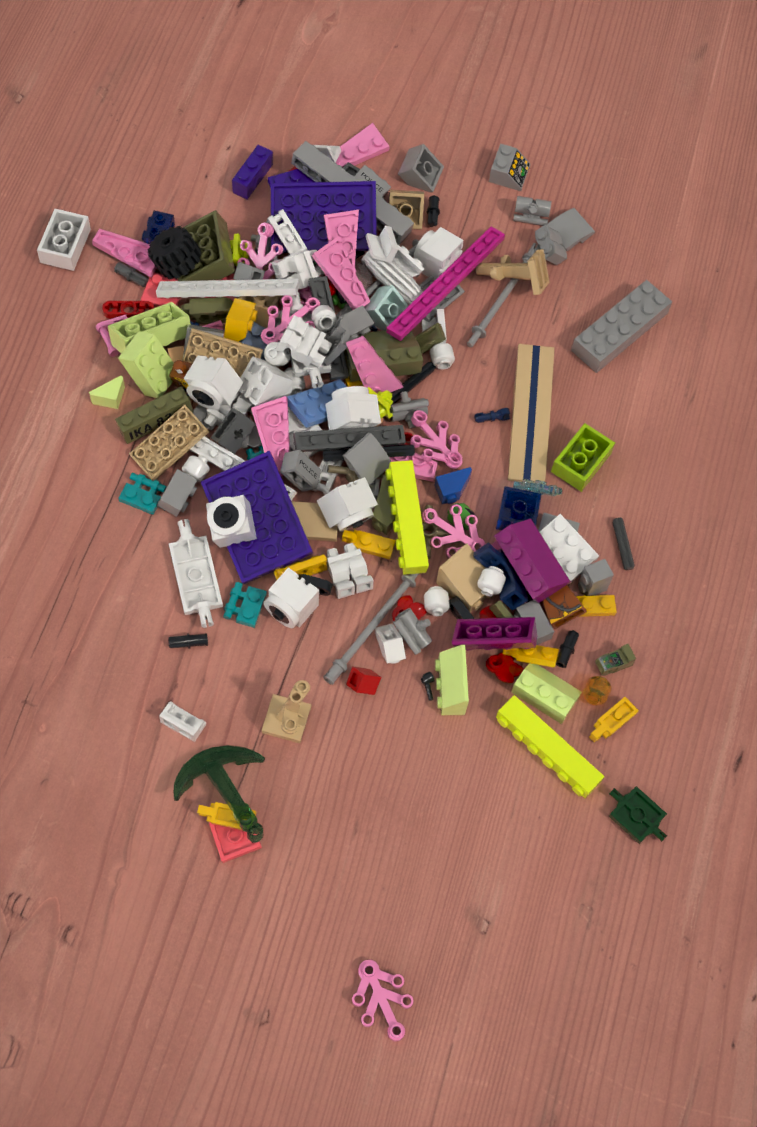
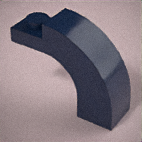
[473,542,528,611]

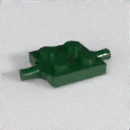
[609,786,668,844]

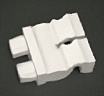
[271,250,325,289]
[275,315,332,367]
[204,391,255,432]
[327,543,374,599]

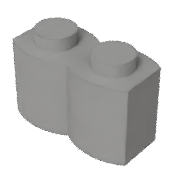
[535,225,567,265]

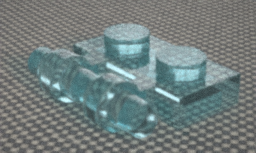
[513,479,562,496]

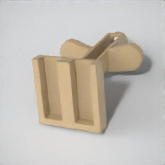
[476,249,550,295]
[262,680,311,743]

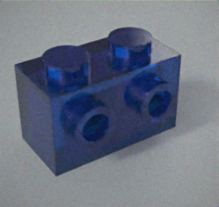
[142,210,175,244]

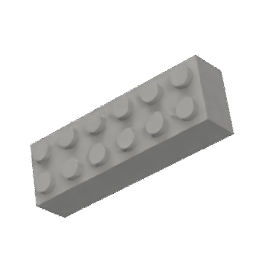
[571,280,672,373]

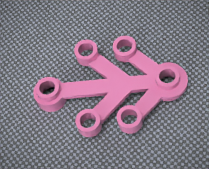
[238,223,283,279]
[261,295,320,345]
[410,410,462,469]
[421,504,485,558]
[352,960,413,1041]

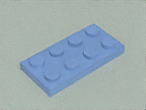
[287,379,347,428]

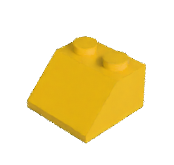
[224,298,258,342]

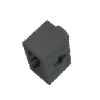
[211,408,255,454]

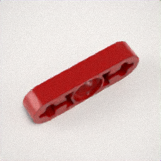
[102,301,154,319]

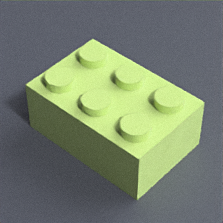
[118,331,174,398]

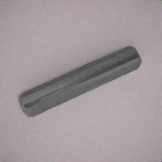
[612,517,635,570]

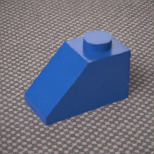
[434,467,472,504]

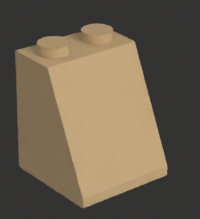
[436,543,493,613]

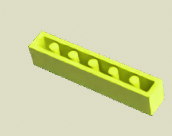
[386,460,429,575]
[496,695,605,799]

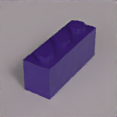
[232,145,273,200]

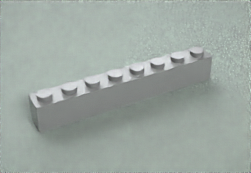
[291,141,414,245]

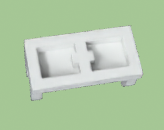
[159,701,206,742]

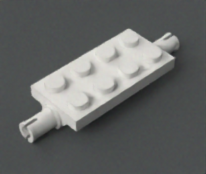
[279,292,331,388]
[169,519,223,628]

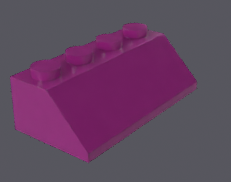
[494,519,571,603]
[452,617,538,651]

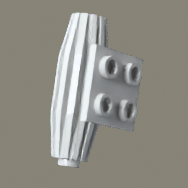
[362,245,424,305]

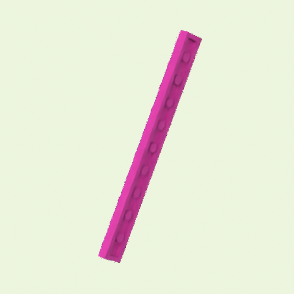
[386,226,505,341]

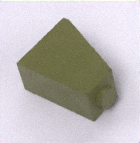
[372,474,395,535]

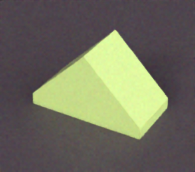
[89,376,125,409]

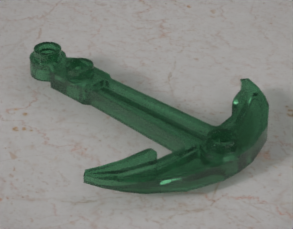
[173,745,265,843]

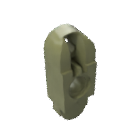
[179,297,233,324]

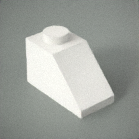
[374,623,406,664]

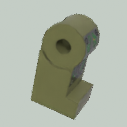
[595,644,636,676]

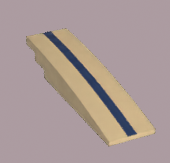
[508,344,554,484]

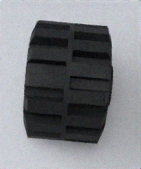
[148,226,201,279]

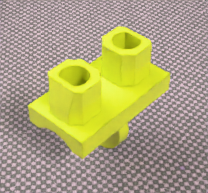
[230,233,254,266]
[368,387,393,419]

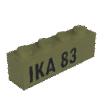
[115,386,193,444]

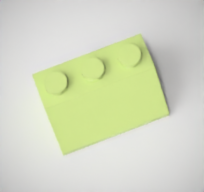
[435,645,469,715]
[511,663,582,724]

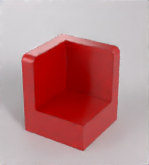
[346,666,381,695]

